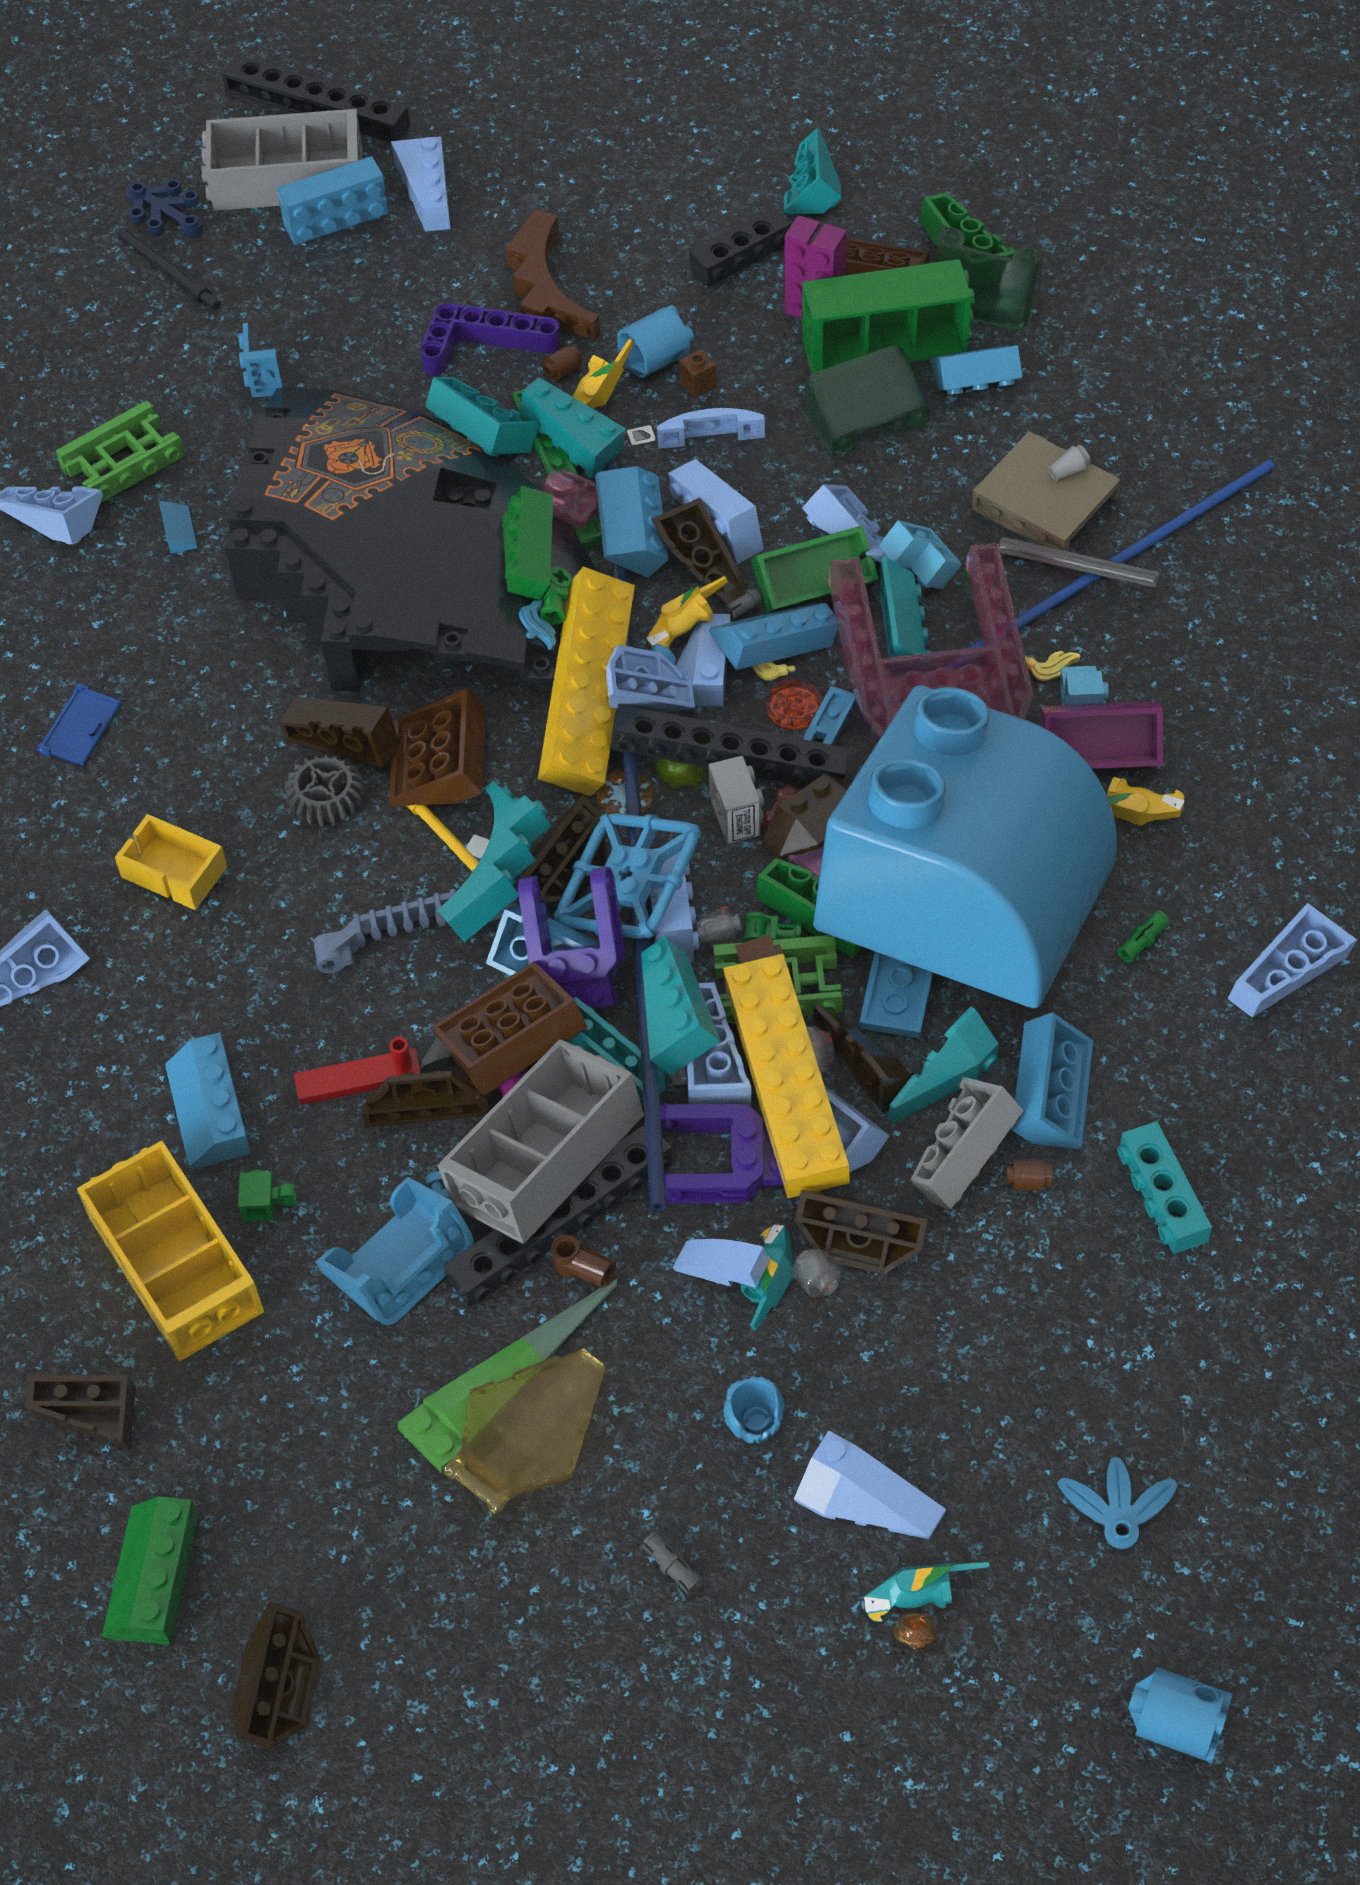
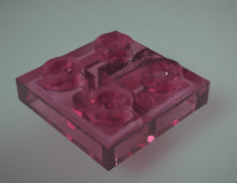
[542,468,599,530]

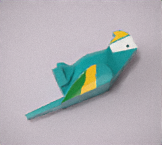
[740,1225,796,1330]
[864,1562,990,1622]

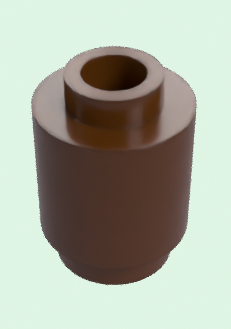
[543,345,583,381]
[1006,1159,1053,1191]

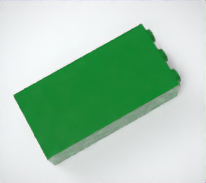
[802,259,975,377]

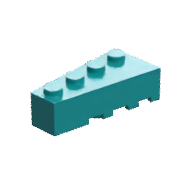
[425,377,539,456]
[520,377,626,480]
[641,936,720,1075]

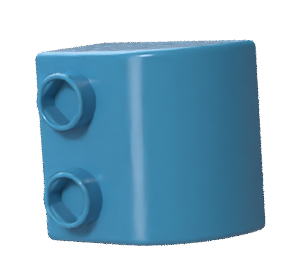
[813,685,1117,1008]

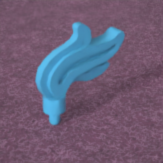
[519,600,556,650]

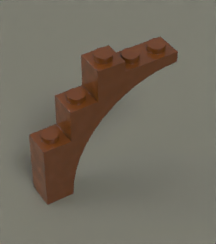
[505,208,600,341]

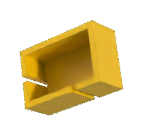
[115,814,228,910]

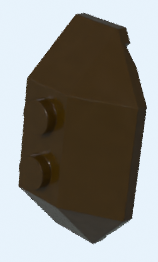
[762,774,853,860]
[517,796,606,903]
[361,1070,489,1128]
[795,1190,929,1274]
[231,1602,320,1749]

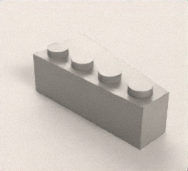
[910,1077,1024,1209]

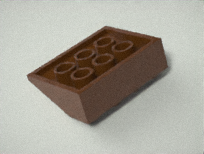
[846,238,930,275]
[389,689,485,806]
[431,961,588,1095]

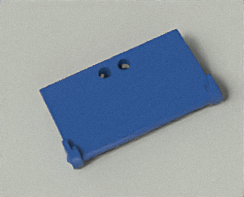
[37,683,122,766]

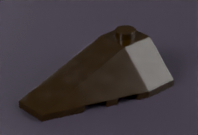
[652,498,748,605]
[814,1004,914,1112]

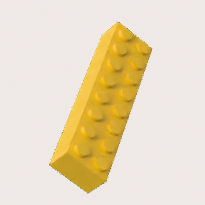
[538,567,635,797]
[723,954,850,1199]

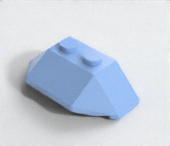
[606,645,695,713]

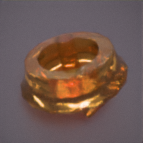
[893,1613,937,1650]

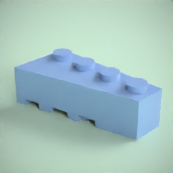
[391,136,451,232]
[1228,903,1357,1017]

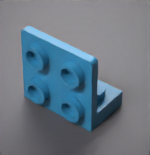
[238,323,283,398]

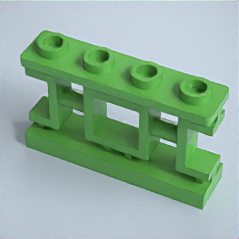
[56,400,185,503]
[713,935,842,1024]

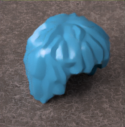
[723,1376,785,1444]

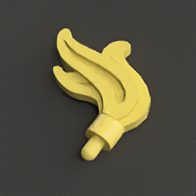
[1021,651,1080,681]
[751,661,795,681]

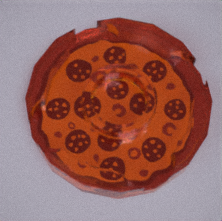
[766,679,823,730]

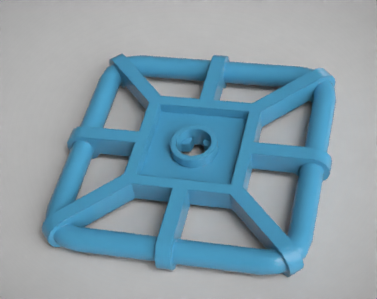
[554,813,701,939]

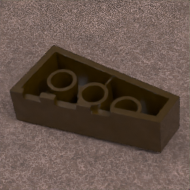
[279,697,400,770]

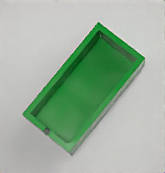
[751,525,879,613]

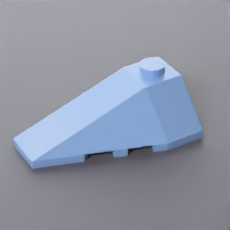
[0,486,103,544]
[675,614,731,707]

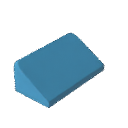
[159,501,198,554]

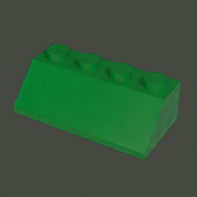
[102,1496,198,1645]

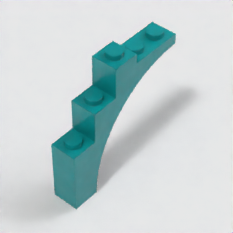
[437,781,552,942]

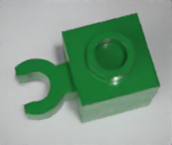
[238,1170,297,1222]

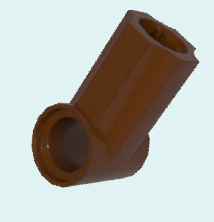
[551,1235,616,1288]

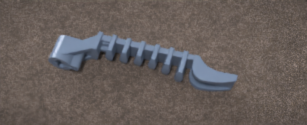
[314,887,518,973]

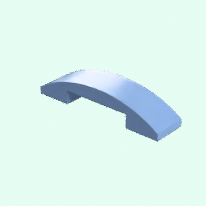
[657,408,765,449]

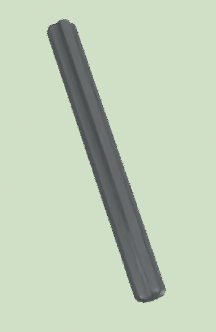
[998,537,1160,588]

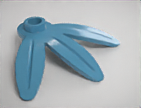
[1057,1457,1178,1549]

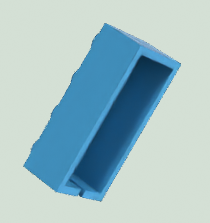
[277,156,389,245]

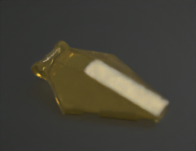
[443,1348,605,1515]

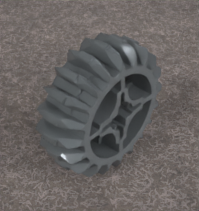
[285,753,364,827]

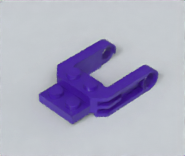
[518,866,626,1008]
[660,1104,784,1203]

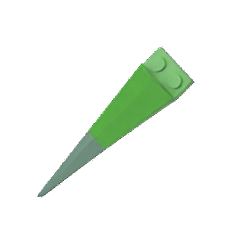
[398,1279,617,1474]

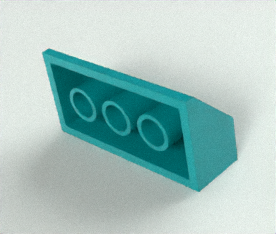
[880,557,932,681]

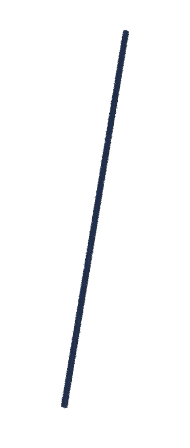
[606,461,666,1211]

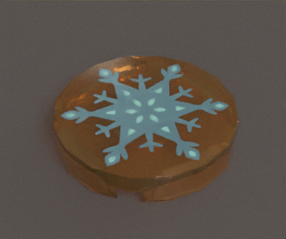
[596,770,655,816]

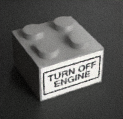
[709,755,764,844]

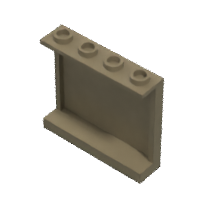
[971,431,1120,551]

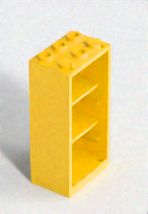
[77,1140,264,1362]

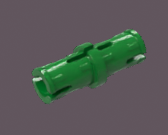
[1117,910,1170,963]

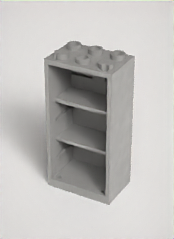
[201,109,363,211]
[437,1039,644,1244]

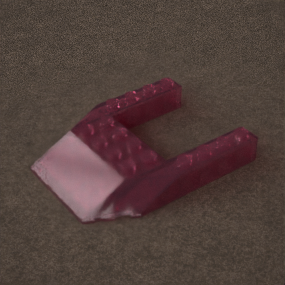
[828,543,1033,738]

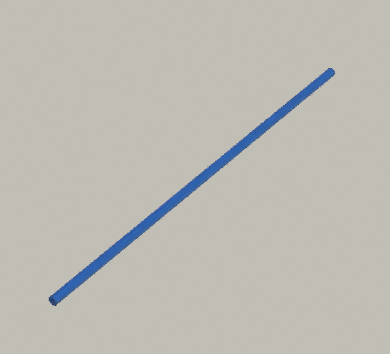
[861,460,1275,724]

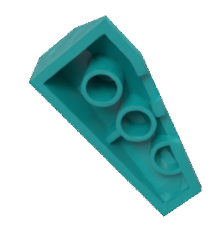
[783,128,842,214]
[889,1007,999,1124]

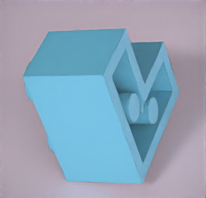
[878,520,962,590]
[1059,666,1109,705]

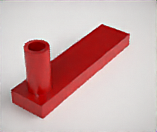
[294,1037,421,1105]

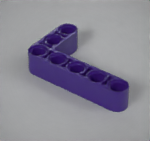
[420,303,561,376]

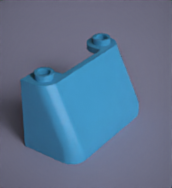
[316,1177,474,1325]

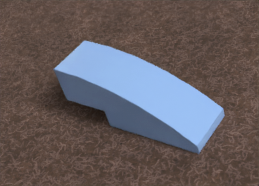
[673,1239,770,1288]

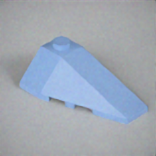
[802,484,885,563]
[0,909,90,1007]
[825,1087,890,1173]
[794,1431,946,1539]

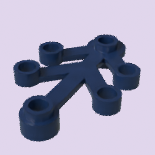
[126,179,203,238]

